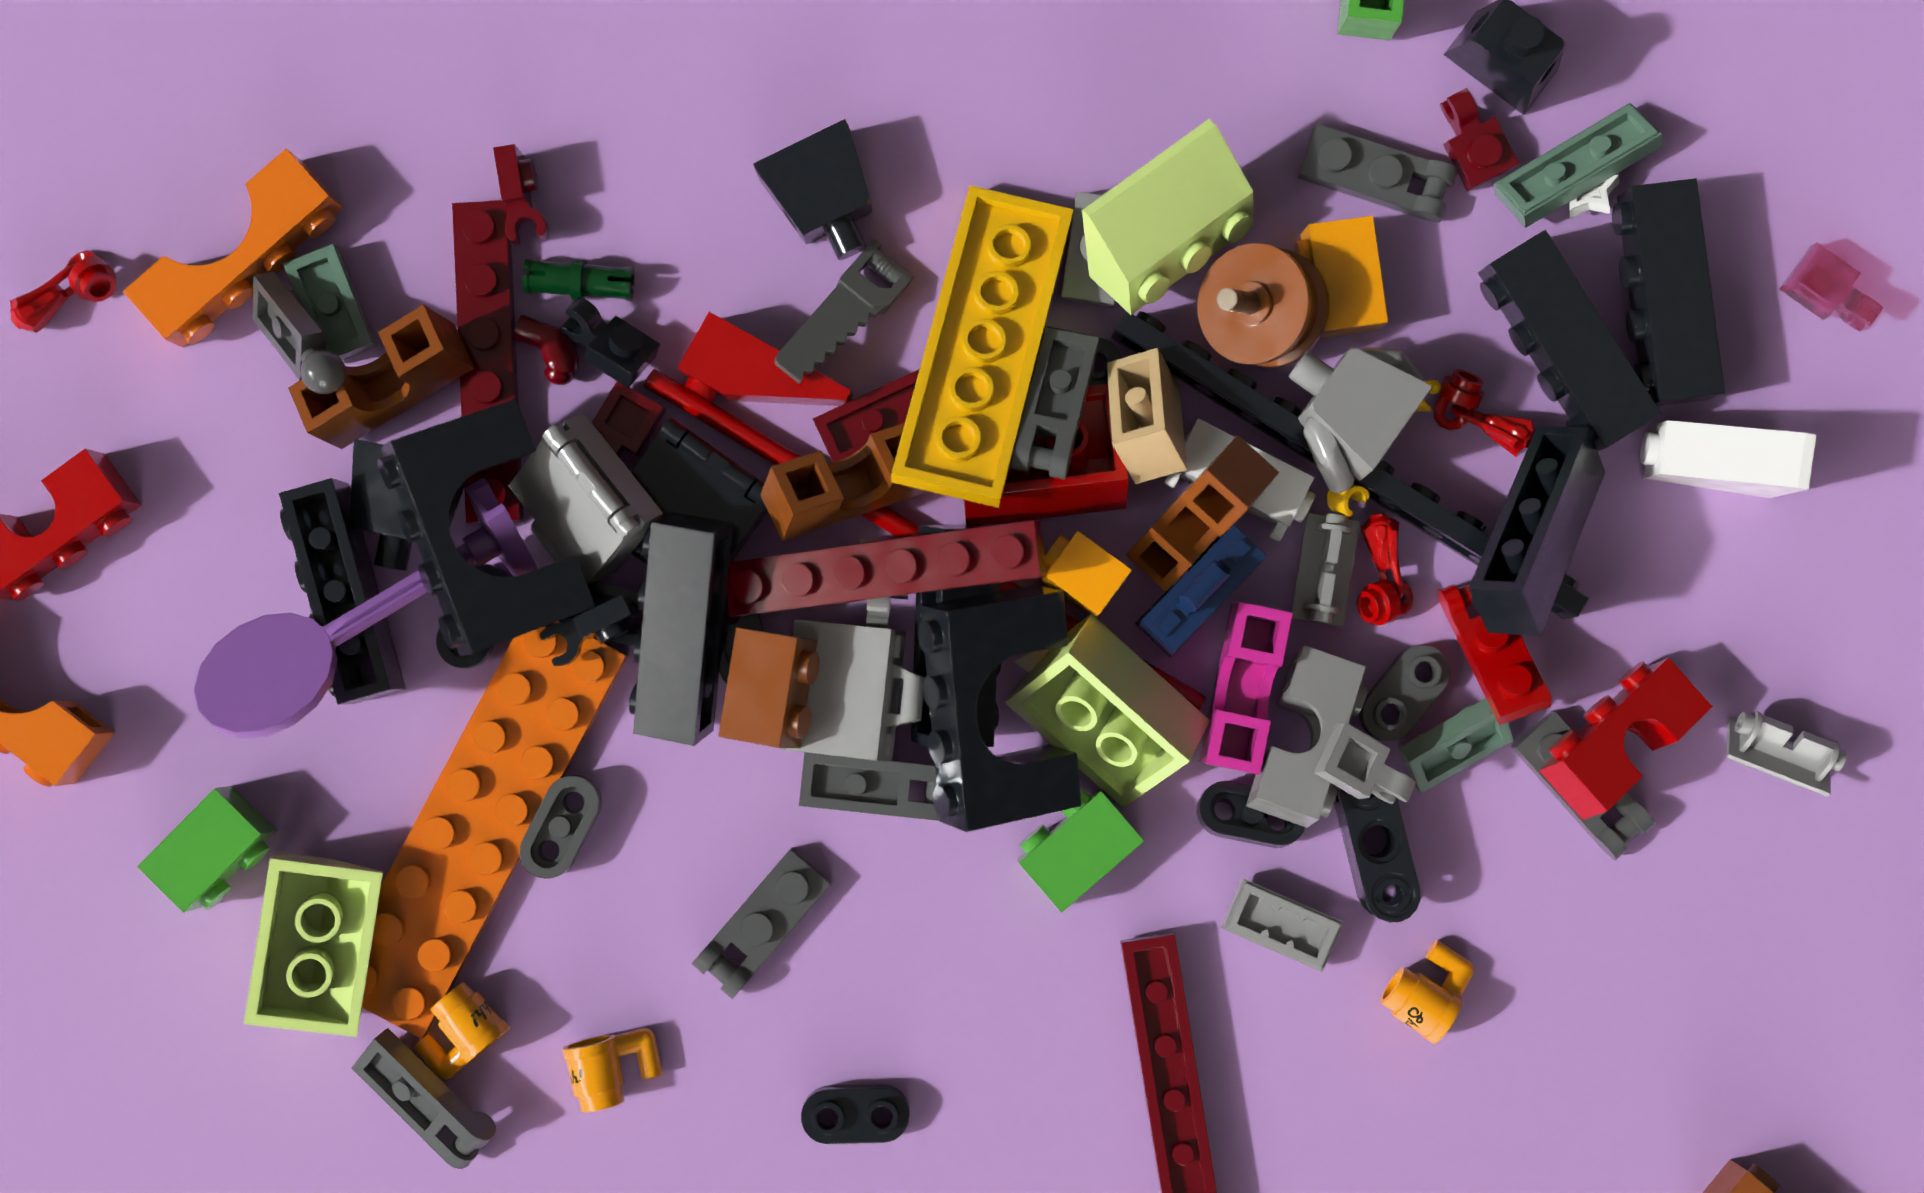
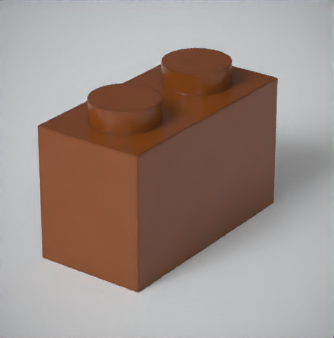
[718,627,820,748]

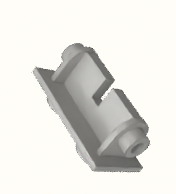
[1291,513,1360,627]
[1726,711,1847,797]

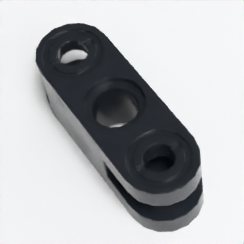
[1331,783,1420,923]

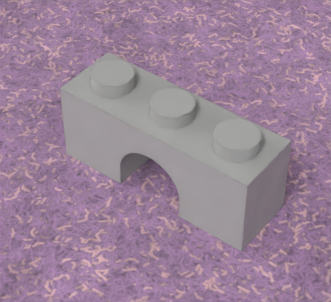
[1246,645,1368,828]

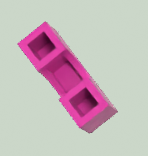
[1199,602,1293,775]

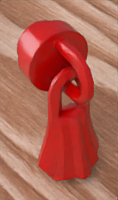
[10,250,116,333]
[1434,369,1535,457]
[1356,513,1414,626]

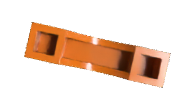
[122,148,343,347]
[0,698,115,787]

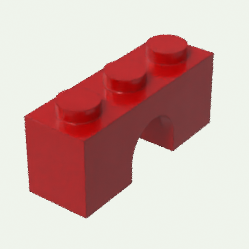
[0,448,142,601]
[1539,657,1713,820]

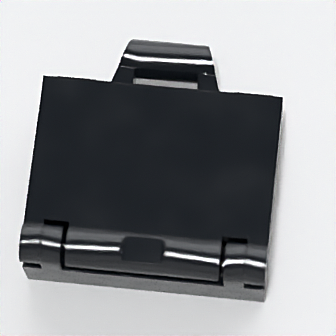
[631,417,768,565]

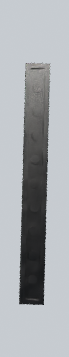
[1111,311,1589,619]

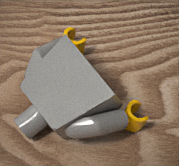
[1288,347,1441,517]

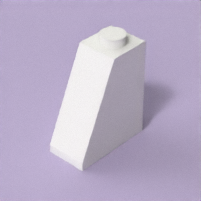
[1639,420,1816,498]

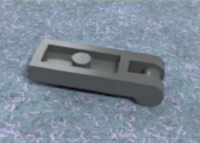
[1297,123,1458,222]
[1011,328,1099,480]
[1511,711,1656,860]
[799,752,940,821]
[692,848,832,999]
[351,1028,496,1169]

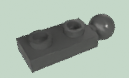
[252,271,346,394]

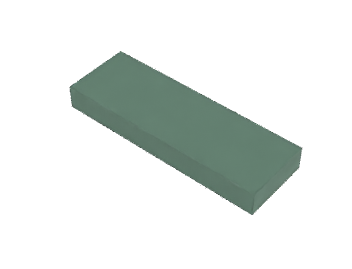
[1494,103,1663,228]

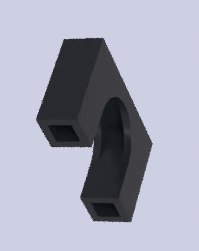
[378,398,595,656]
[918,585,1081,832]

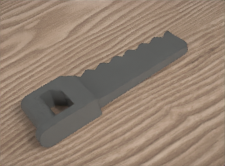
[774,239,914,384]

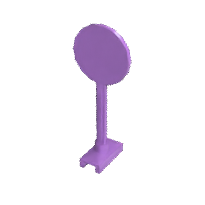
[194,477,538,739]

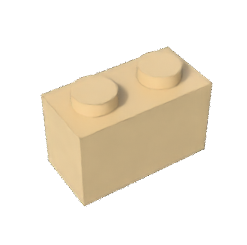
[1107,348,1187,484]

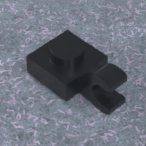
[560,297,660,388]
[539,595,639,666]

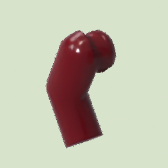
[513,315,579,385]

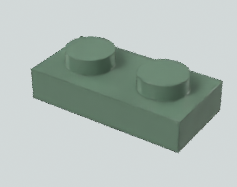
[283,244,377,360]
[1398,698,1514,794]

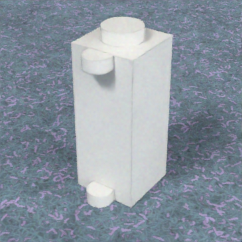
[1164,418,1316,542]

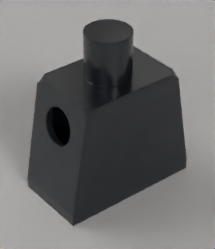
[1444,0,1566,115]
[753,119,873,260]
[350,439,467,571]

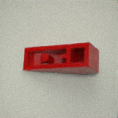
[677,312,853,406]

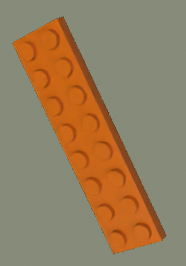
[362,621,629,1039]

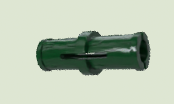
[522,258,635,301]

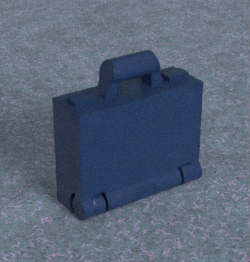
[1135,525,1267,658]

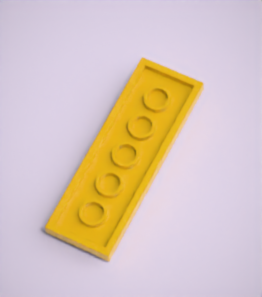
[891,185,1074,508]

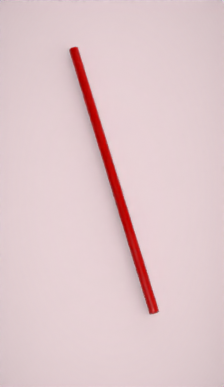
[644,368,1206,710]

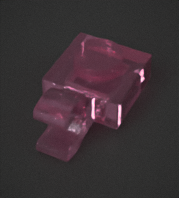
[1779,242,1883,331]

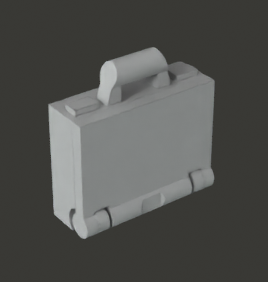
[509,413,663,585]
[780,619,926,761]

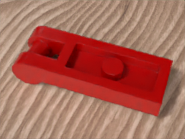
[1438,584,1552,725]

